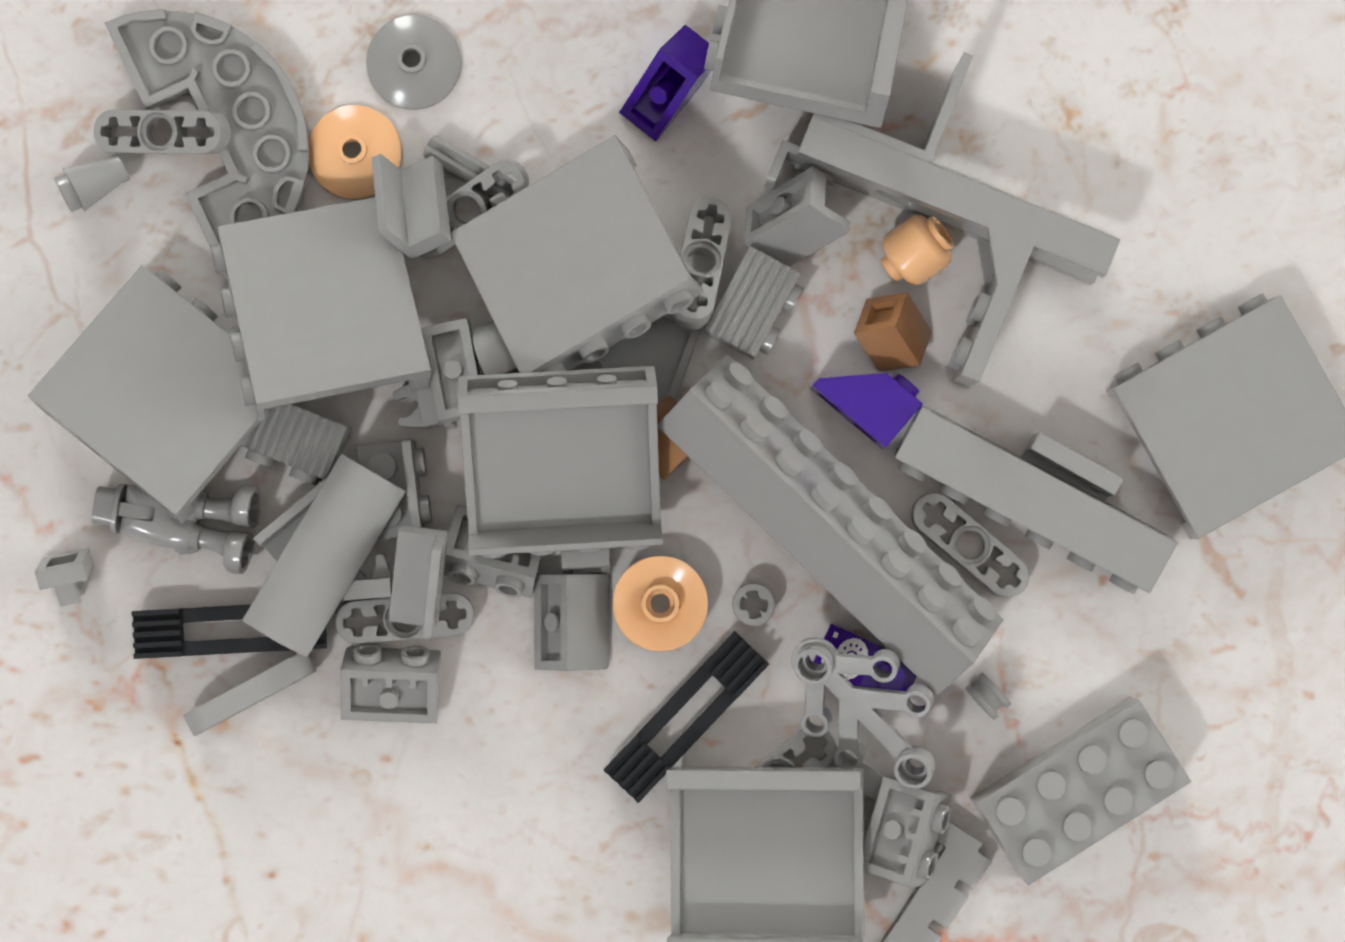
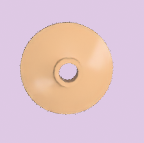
[309,105,402,200]
[613,556,708,651]

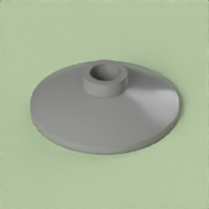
[366,15,461,110]

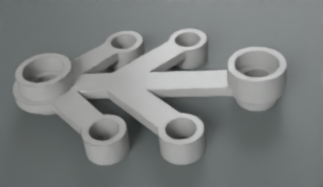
[791,637,935,789]

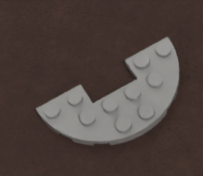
[105,9,310,280]

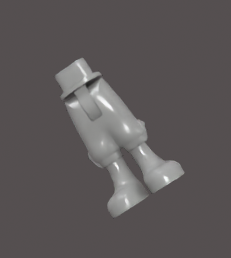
[92,484,260,574]

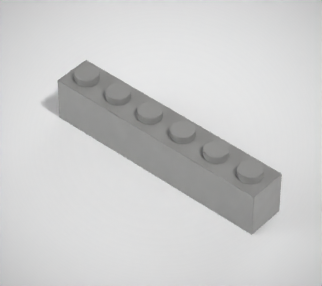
[894,405,1178,594]

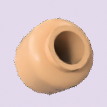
[881,214,954,285]

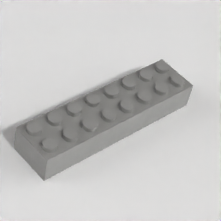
[657,354,1004,696]

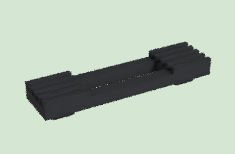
[131,605,327,659]
[603,631,769,803]

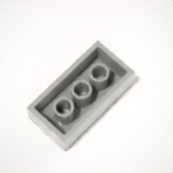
[970,697,1192,886]

